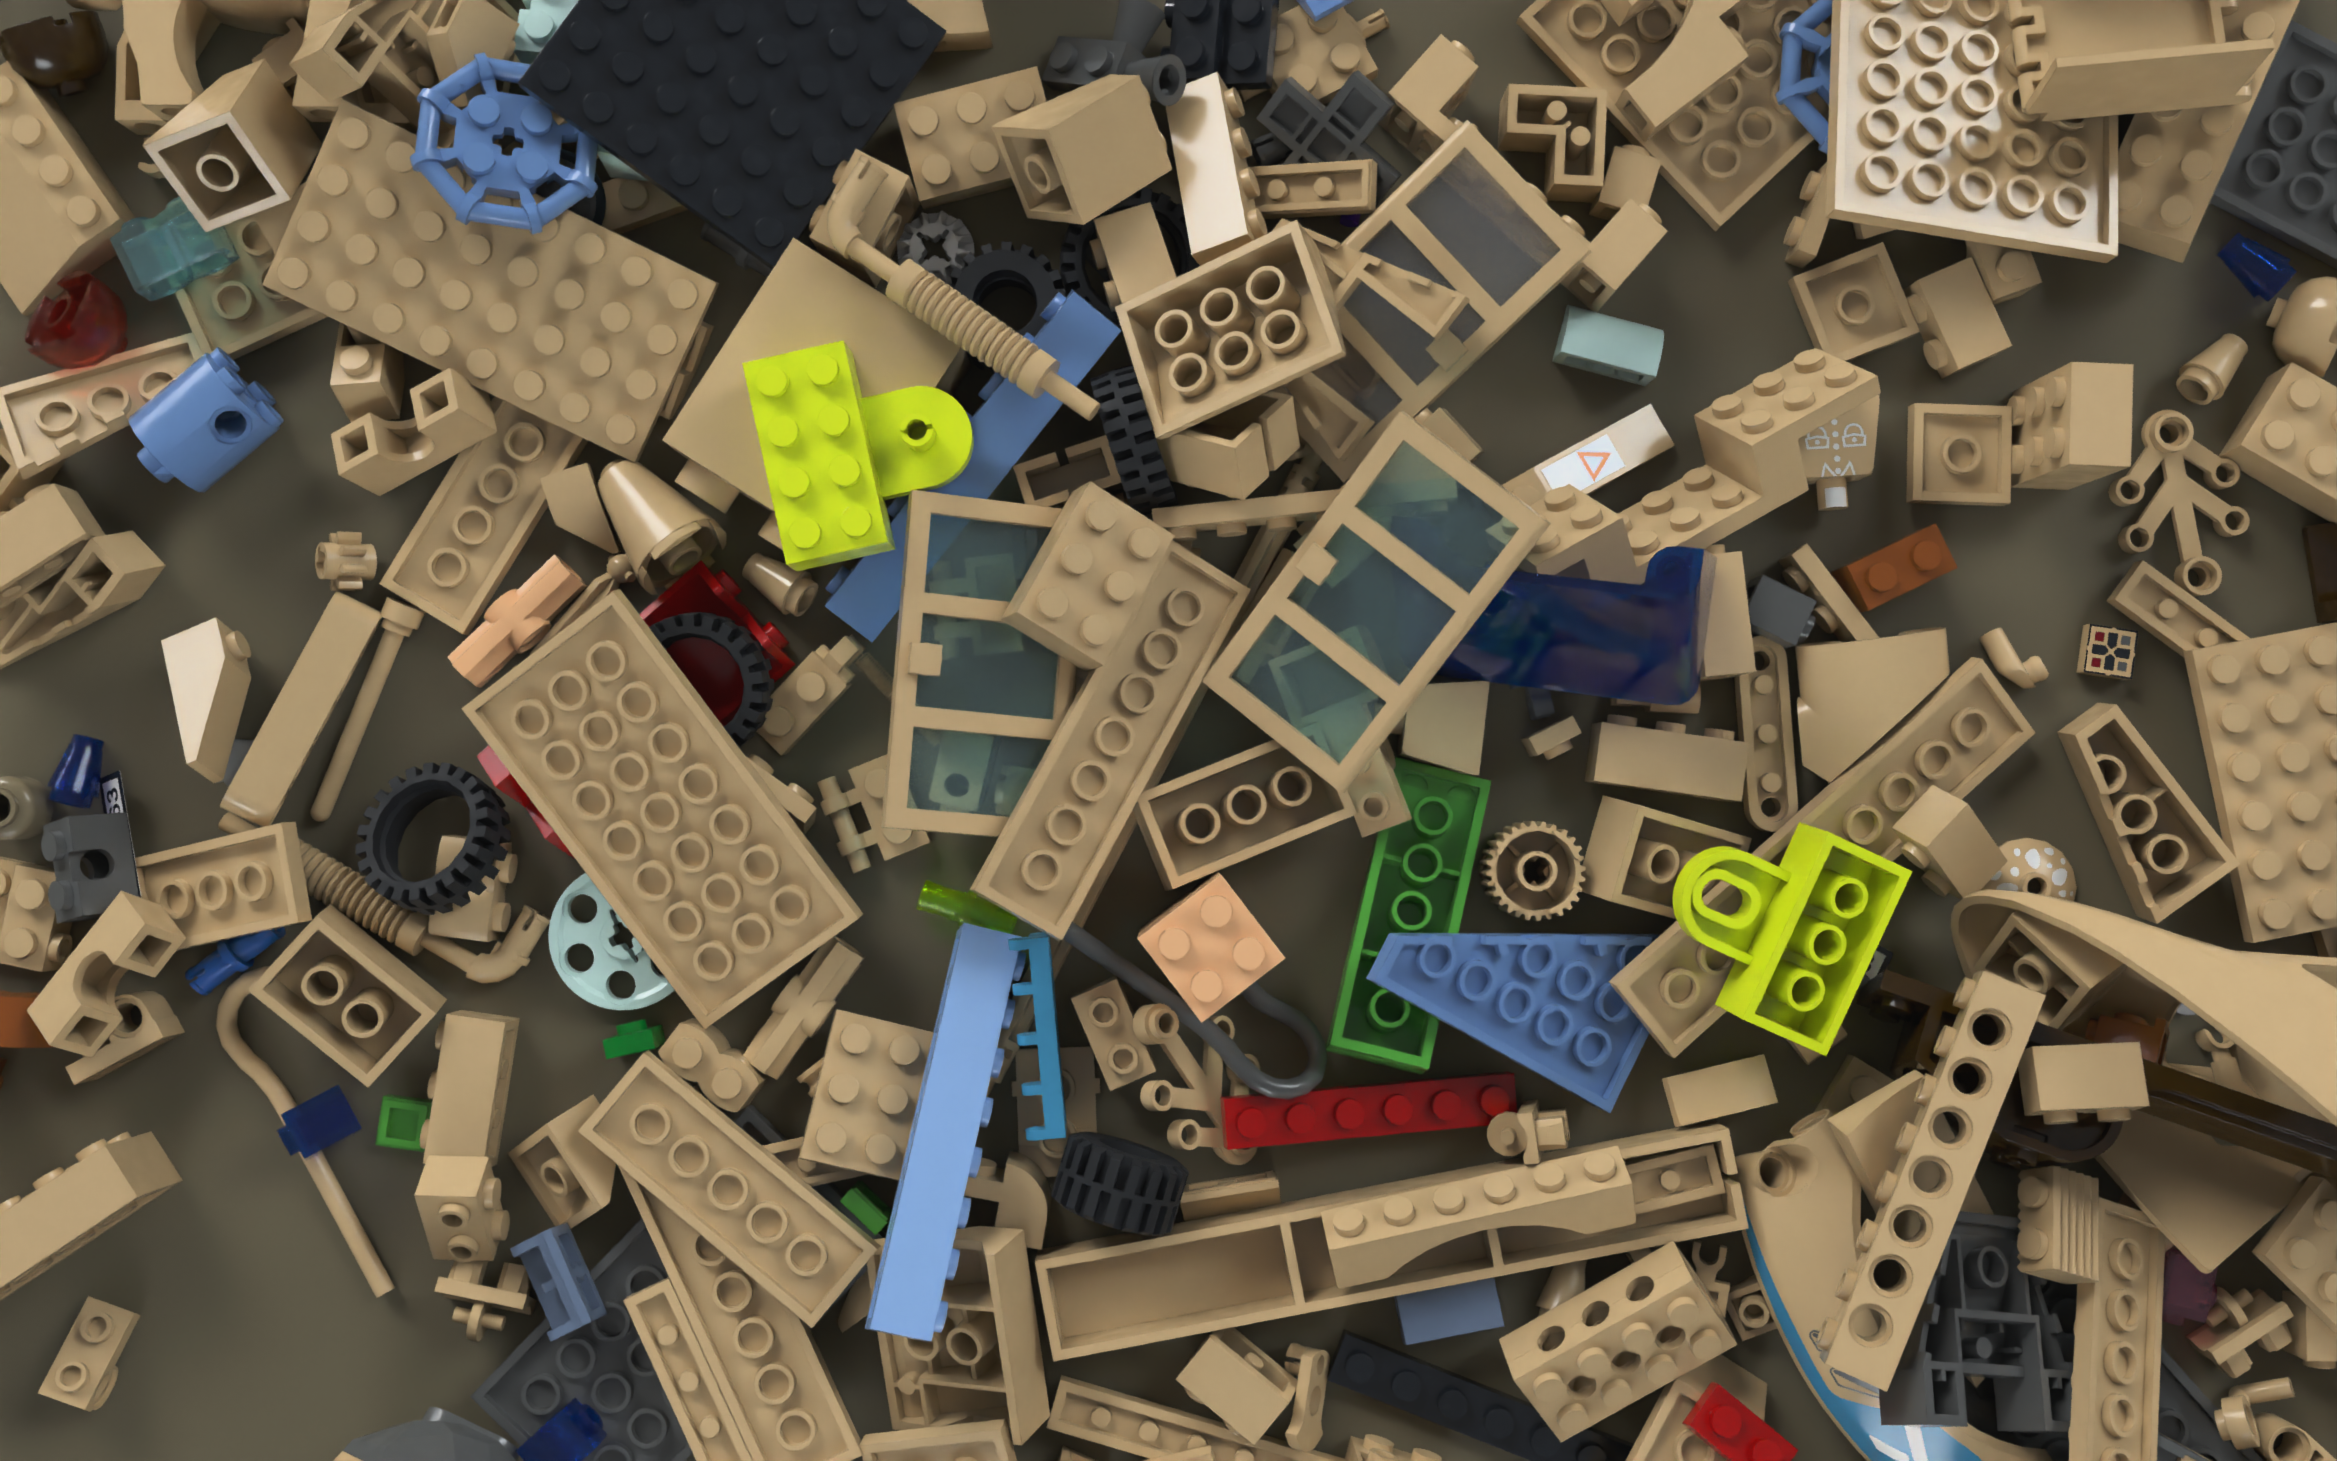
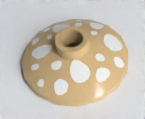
[1981,838,2077,901]

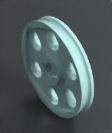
[548,873,675,1010]

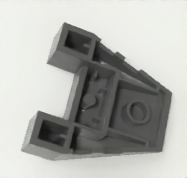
[1879,1211,2073,1433]

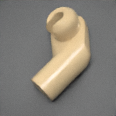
[1979,628,2049,689]

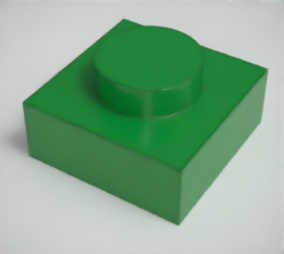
[602,1019,666,1060]

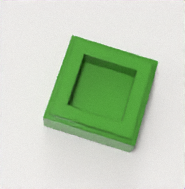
[375,1094,432,1152]
[840,1180,892,1236]

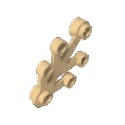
[2108,410,2250,597]
[1133,1004,1260,1165]

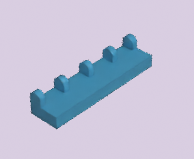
[1008,932,1067,1141]

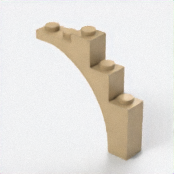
[1615,0,1751,142]

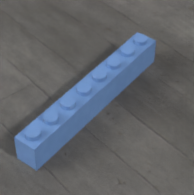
[824,290,1121,643]

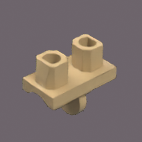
[1487,1100,1570,1165]
[434,1260,537,1342]
[2185,1286,2294,1378]

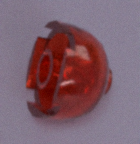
[25,270,128,369]

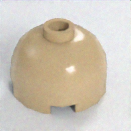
[2266,276,2337,378]

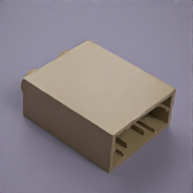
[662,238,972,551]

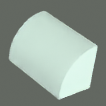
[1552,305,1664,386]

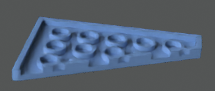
[1366,933,1661,1113]

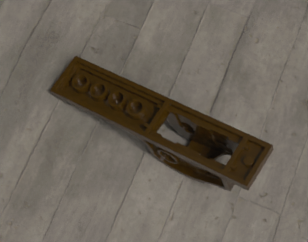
[1856,970,2337,1180]

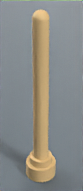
[310,597,425,822]

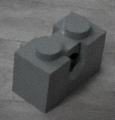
[41,812,139,924]

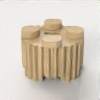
[1478,821,1586,921]

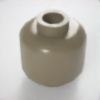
[0,776,54,840]

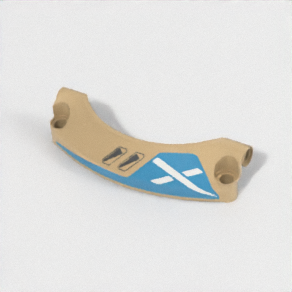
[1728,1109,2053,1461]

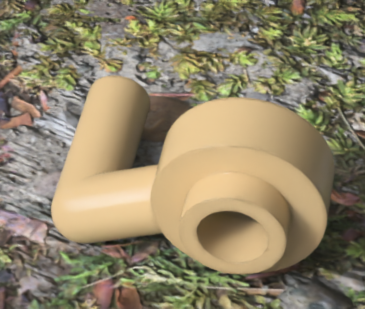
[2214,1377,2295,1450]

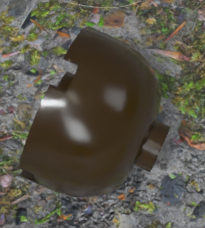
[0,11,108,97]

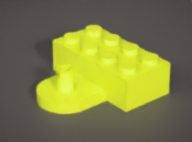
[742,340,974,572]

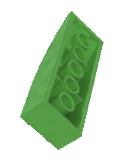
[1326,757,1491,1075]

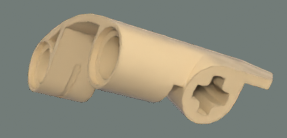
[1795,627,1950,783]

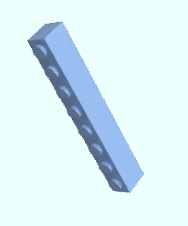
[865,923,1026,1342]

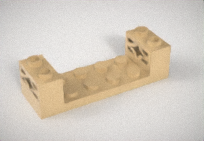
[1379,34,1668,312]

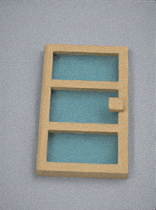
[1202,410,1551,793]
[881,490,1077,837]

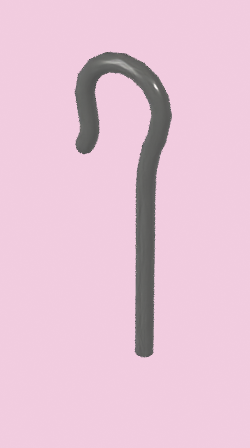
[1063,922,1328,1099]

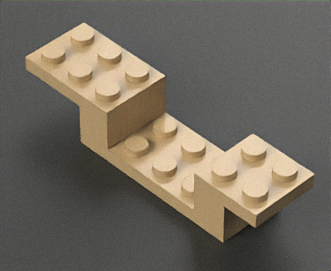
[1485,348,1881,608]

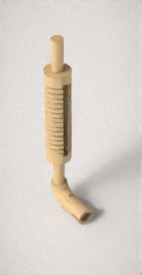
[827,155,1100,421]
[218,812,551,983]

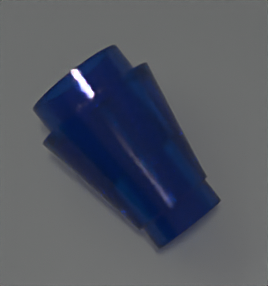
[2216,232,2297,302]
[46,734,105,809]

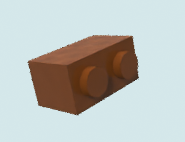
[1830,523,1958,613]

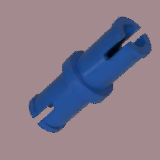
[185,927,286,996]

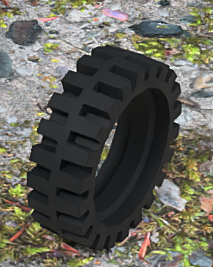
[1059,188,1200,337]
[1090,365,1179,516]
[649,612,774,747]
[356,762,511,915]

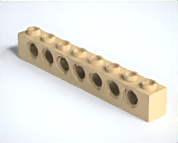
[1816,970,2046,1392]

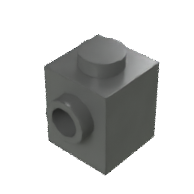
[1746,575,1817,649]

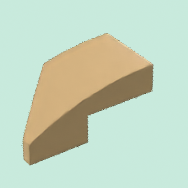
[539,463,621,554]

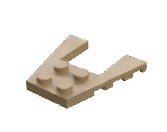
[1273,218,1470,462]

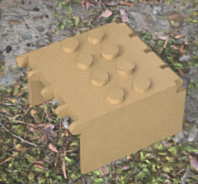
[2007,0,2275,122]

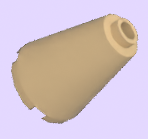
[597,459,726,595]

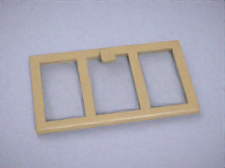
[1270,120,1592,483]

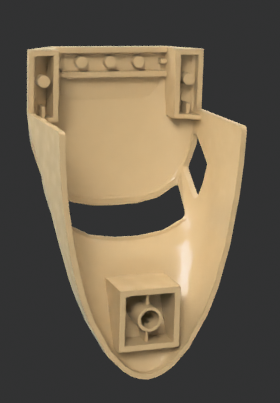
[1951,889,2337,1274]

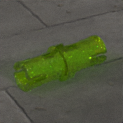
[916,879,1018,934]

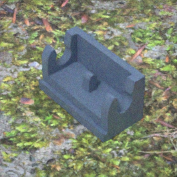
[510,1223,608,1342]
[1394,1277,1504,1345]

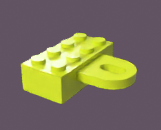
[1673,822,1913,1056]

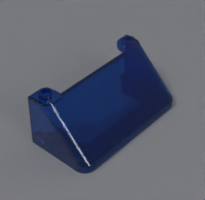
[1391,516,1717,705]

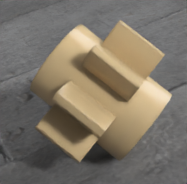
[315,531,377,591]

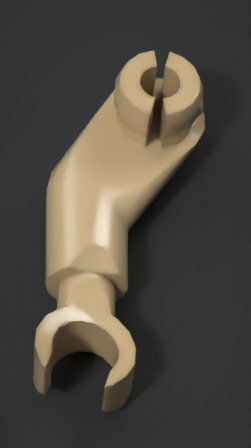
[2195,1028,2263,1100]

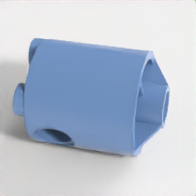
[129,347,284,492]

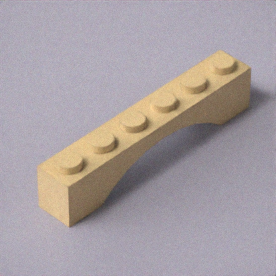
[1320,1145,1636,1289]

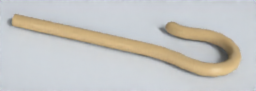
[216,966,395,1298]

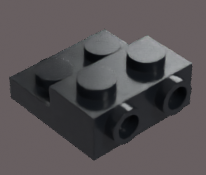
[1160,0,1279,90]

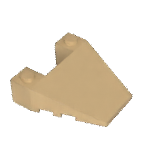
[288,0,520,149]
[0,429,166,669]

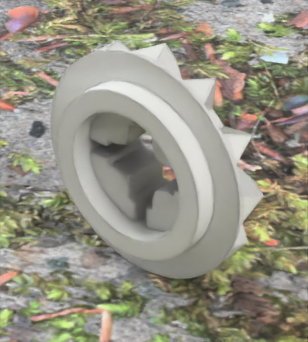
[896,211,975,286]

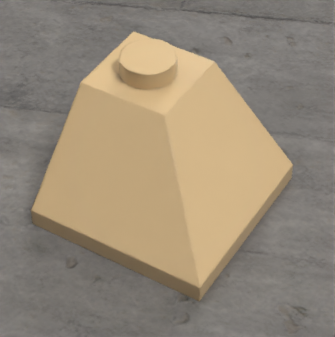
[508,1094,616,1229]

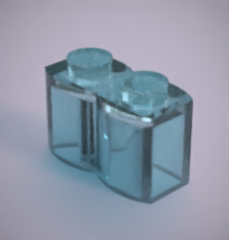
[110,197,240,301]

